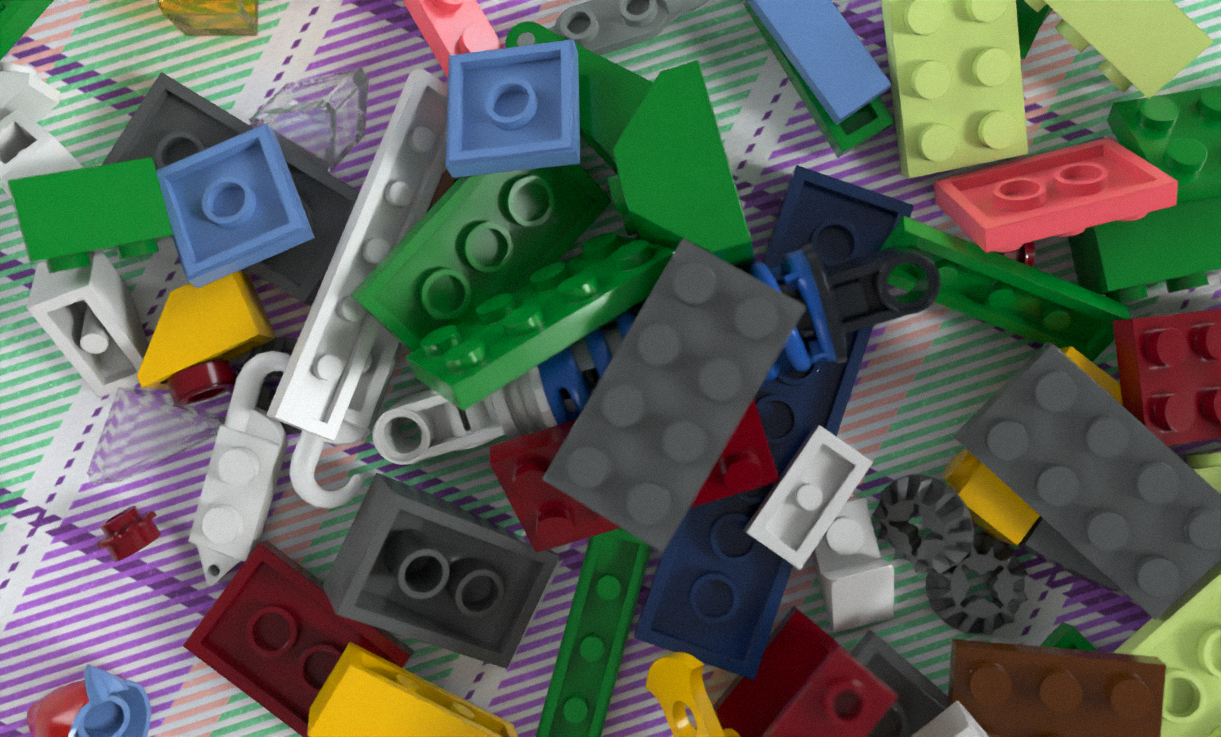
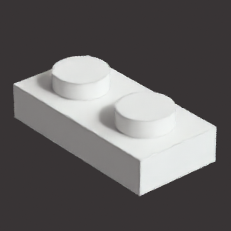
[744,425,873,570]

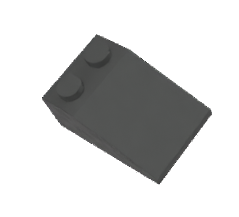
[322,473,560,669]

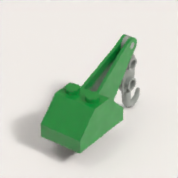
[505,0,755,273]

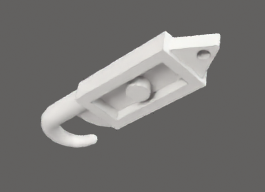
[290,325,403,509]
[188,351,291,587]

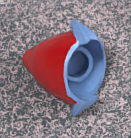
[27,664,151,737]

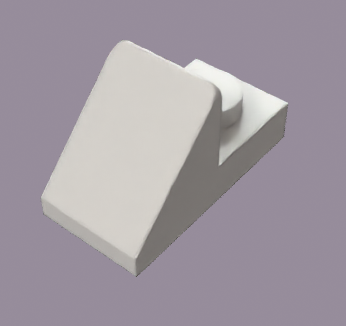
[812,496,894,633]

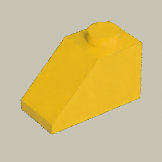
[137,270,277,390]

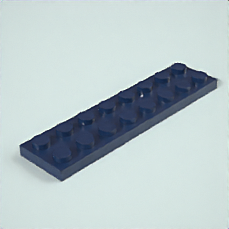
[634,165,914,680]

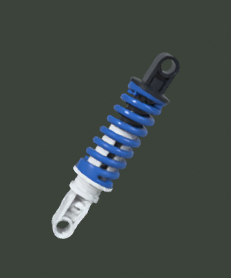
[373,242,941,465]

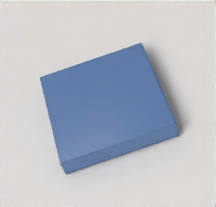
[446,39,580,178]
[156,123,315,289]

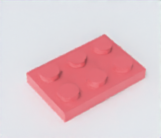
[934,137,1178,253]

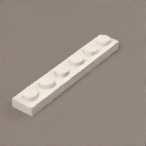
[266,68,448,441]

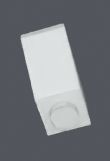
[27,251,149,398]

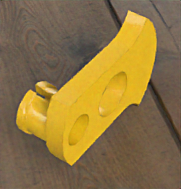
[646,652,741,737]

